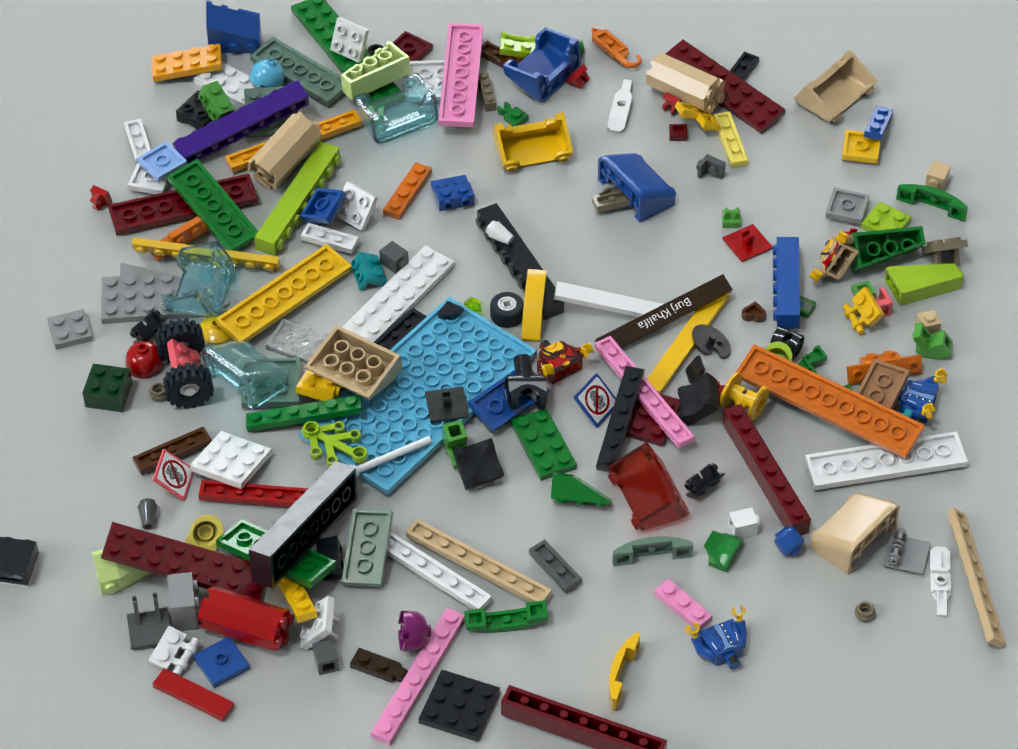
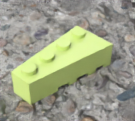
[341,41,411,100]

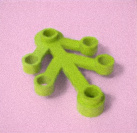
[302,421,368,467]

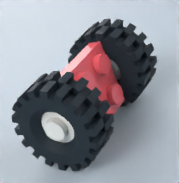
[155,318,214,409]

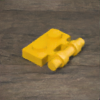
[843,287,885,335]

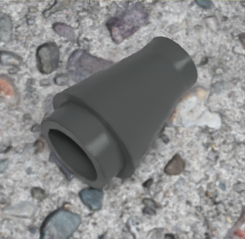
[137,498,157,529]

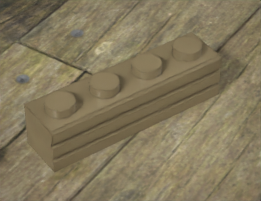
[478,73,496,112]

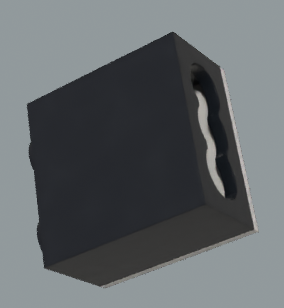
[0,537,39,587]

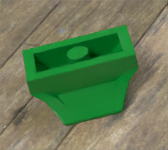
[704,530,744,573]

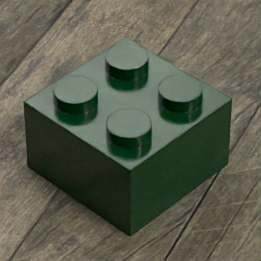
[82,363,133,412]

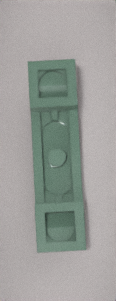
[612,536,693,566]

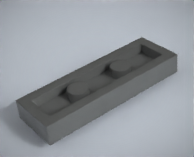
[529,539,582,593]

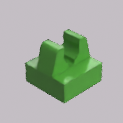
[722,207,741,228]

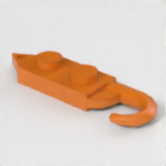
[591,27,642,68]

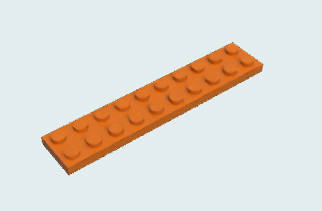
[736,344,925,459]

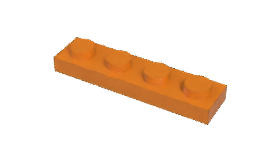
[383,162,432,220]

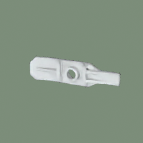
[607,79,633,133]
[930,546,952,617]

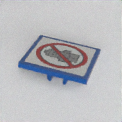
[573,373,616,427]

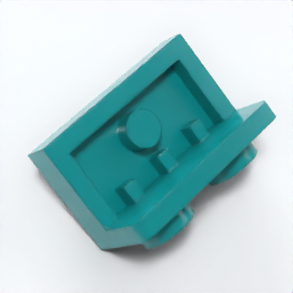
[351,252,387,290]

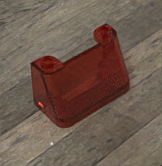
[607,442,690,531]

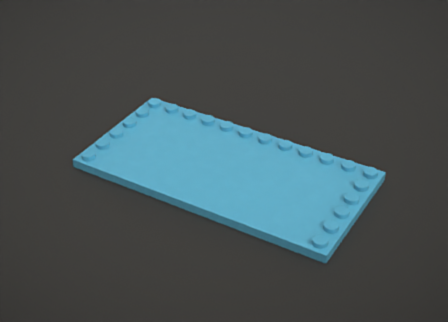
[299,297,537,496]

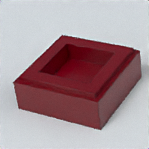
[669,124,688,141]

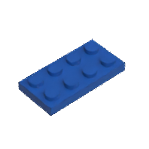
[467,370,550,433]

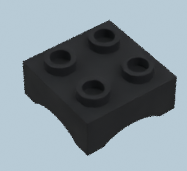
[176,90,212,129]
[678,372,719,426]
[453,438,504,489]

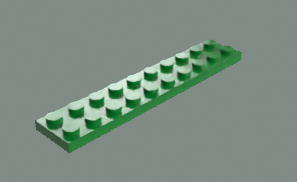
[291,0,405,113]

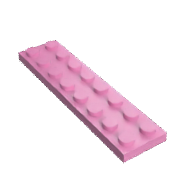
[438,23,483,127]

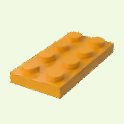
[152,44,222,82]

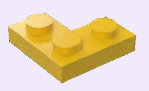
[675,101,720,131]

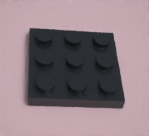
[418,669,500,742]

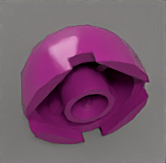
[398,611,431,652]

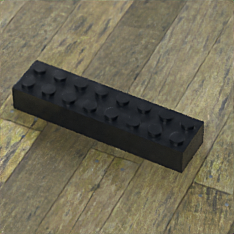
[248,461,358,589]

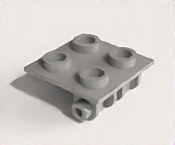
[883,528,931,575]

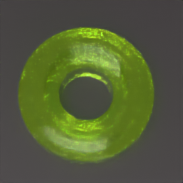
[464,297,482,312]

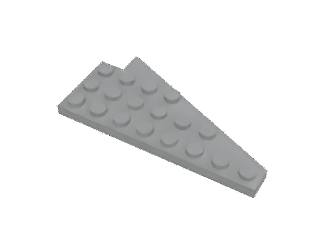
[101,263,250,324]

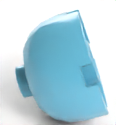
[249,58,285,87]

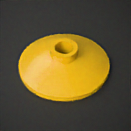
[200,315,232,345]

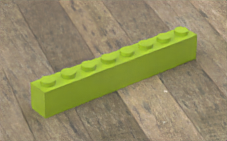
[254,141,342,256]

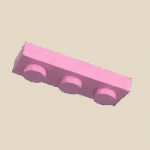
[654,579,713,629]

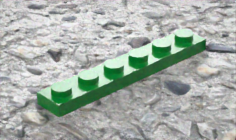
[246,395,362,432]

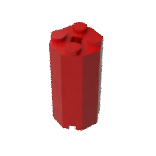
[198,586,295,652]

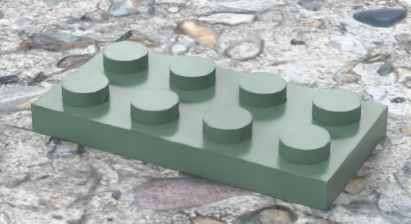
[341,509,393,587]

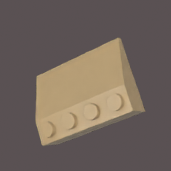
[304,325,403,400]

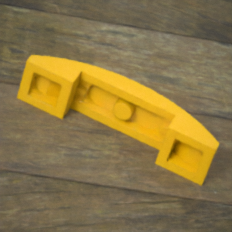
[521,269,547,342]
[609,632,641,711]

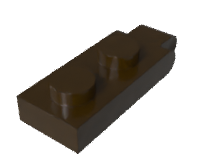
[350,648,408,683]

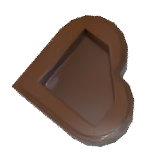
[741,301,766,323]

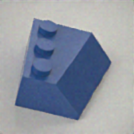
[206,1,262,53]

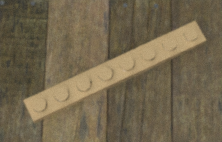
[947,507,1006,648]
[406,519,552,602]

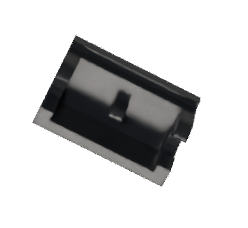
[316,535,344,581]

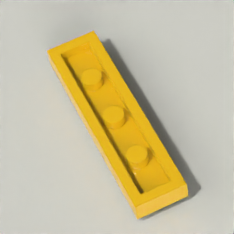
[278,577,318,623]

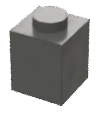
[379,241,409,274]
[312,639,339,675]

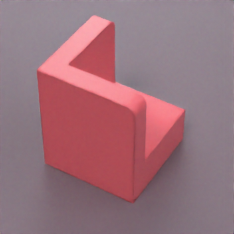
[875,287,893,317]

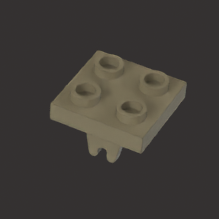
[921,237,968,266]

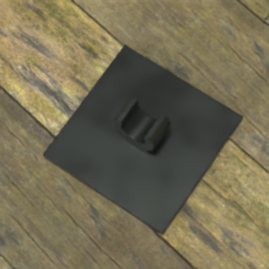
[425,387,469,423]

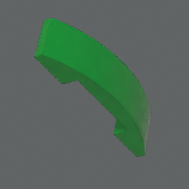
[896,184,968,222]
[464,600,548,633]

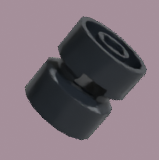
[770,326,805,358]

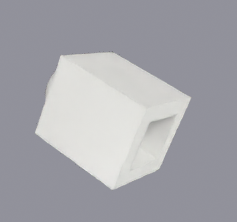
[728,508,760,538]

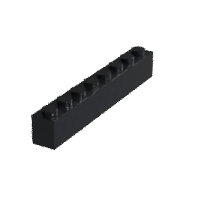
[475,203,564,320]

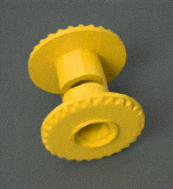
[720,372,770,421]

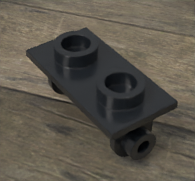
[130,310,168,344]
[684,463,725,497]

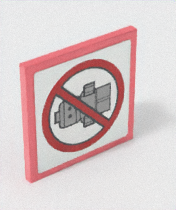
[152,449,194,501]

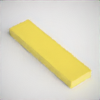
[713,112,749,168]

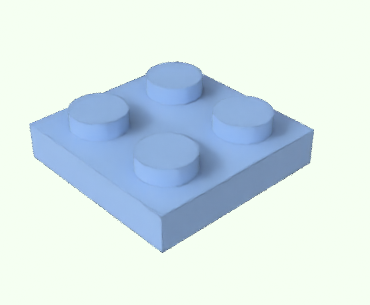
[137,141,188,183]

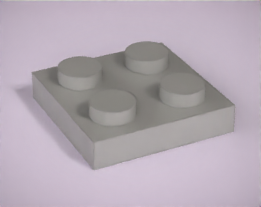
[825,187,869,225]
[47,309,93,350]

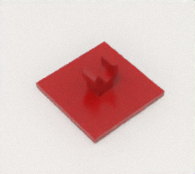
[722,224,773,262]

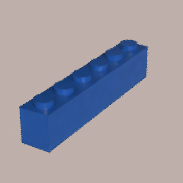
[773,237,800,329]

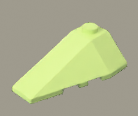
[92,550,151,595]

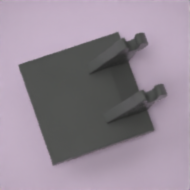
[127,592,170,650]

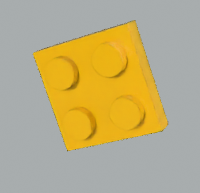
[842,130,881,164]

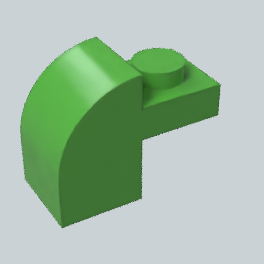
[913,322,953,360]
[442,420,467,469]

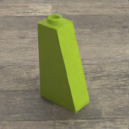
[884,263,964,306]

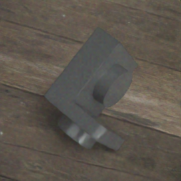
[696,154,726,179]

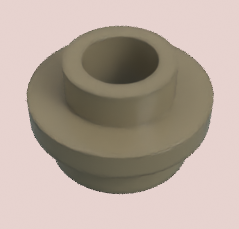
[149,382,166,400]
[855,601,876,621]

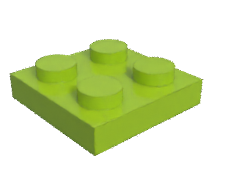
[861,201,911,231]

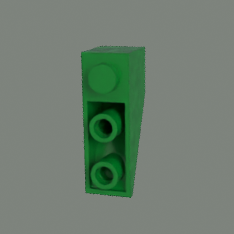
[551,473,611,507]

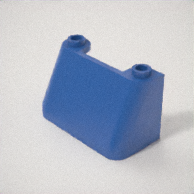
[503,27,581,102]
[598,153,676,223]

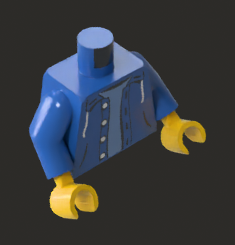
[898,368,948,423]
[685,605,747,669]

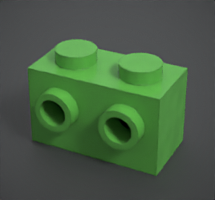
[198,80,234,121]

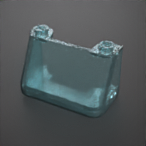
[354,73,439,144]
[162,240,235,318]
[202,341,289,410]

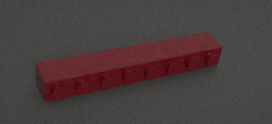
[722,404,811,535]
[501,685,667,749]

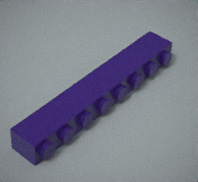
[172,80,309,164]

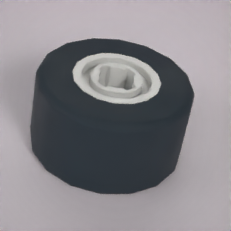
[490,292,524,328]

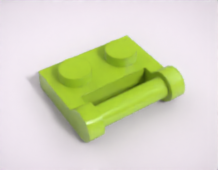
[499,31,536,58]

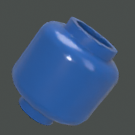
[774,526,804,556]

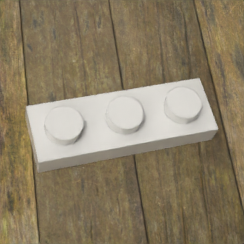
[124,119,151,163]
[301,223,359,254]

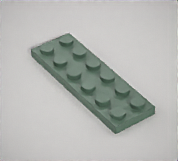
[250,37,344,106]

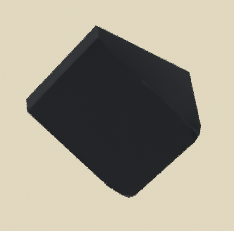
[685,355,705,384]

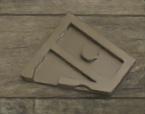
[592,186,630,213]

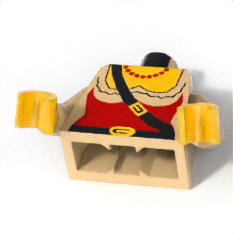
[809,230,858,282]

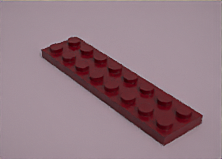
[665,39,785,134]
[108,173,258,235]
[101,522,264,600]

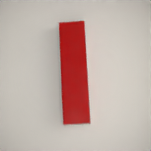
[152,668,234,722]

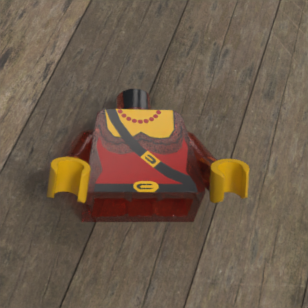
[537,340,594,385]

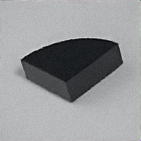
[438,301,464,319]

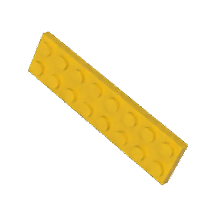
[215,244,352,346]

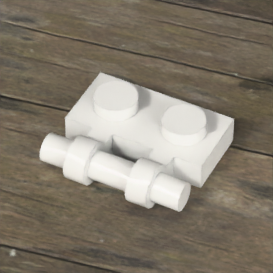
[148,626,200,676]

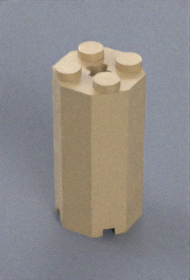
[646,52,725,113]
[247,112,321,190]

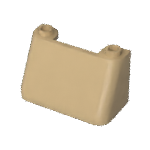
[794,50,878,123]
[809,493,900,575]

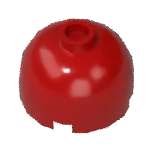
[125,341,164,379]

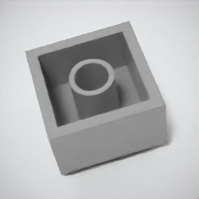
[167,572,200,631]

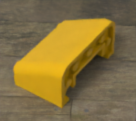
[492,112,573,171]

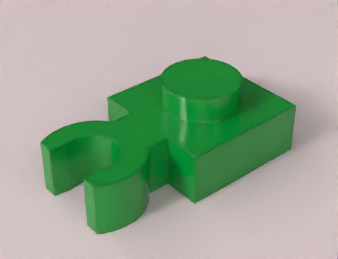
[497,102,529,127]

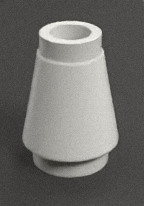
[486,220,514,245]

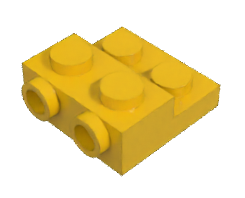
[295,370,344,401]

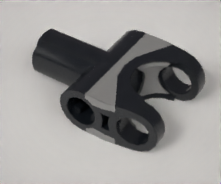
[504,354,547,410]

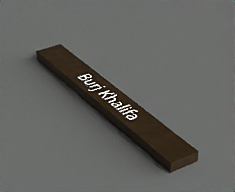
[595,274,733,348]

